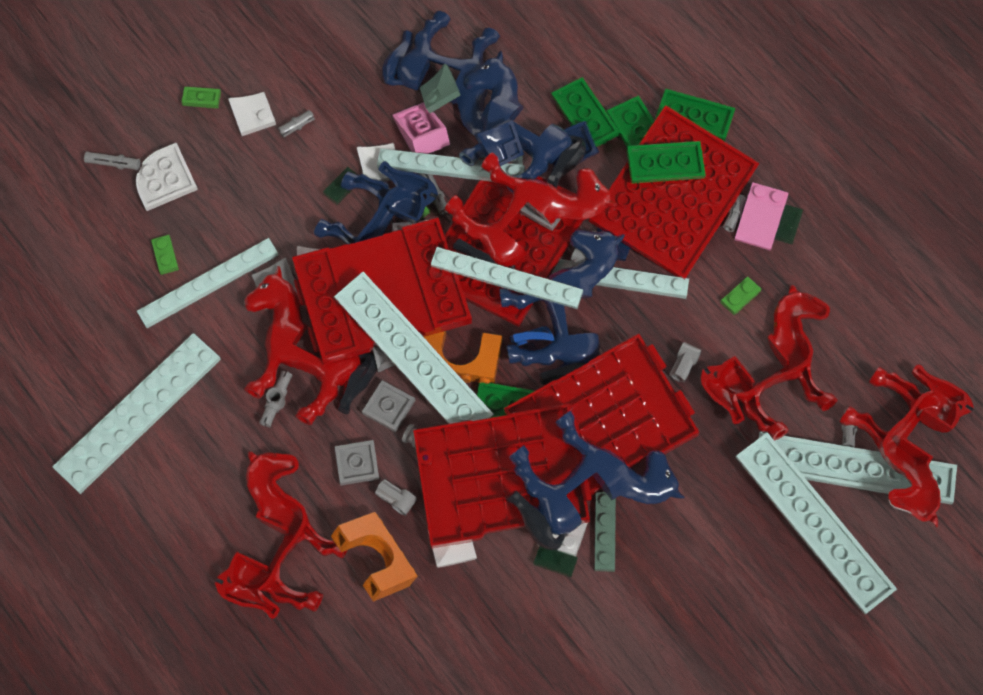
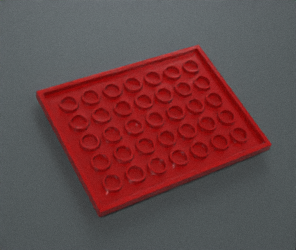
[589,105,760,280]
[445,162,584,327]

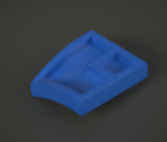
[509,326,554,346]

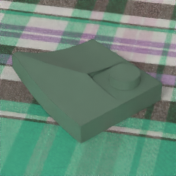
[420,63,460,113]

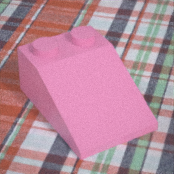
[392,102,450,154]
[735,182,789,251]

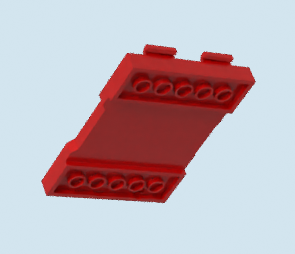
[292,218,472,365]
[504,334,699,496]
[413,404,592,549]

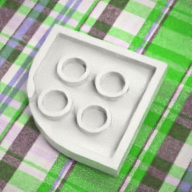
[136,143,198,211]

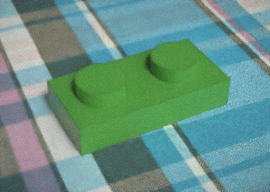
[182,87,221,108]
[151,235,179,275]
[721,277,761,315]

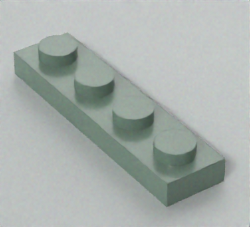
[595,492,616,572]

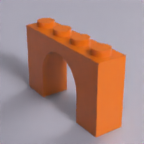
[424,331,502,384]
[331,512,418,602]

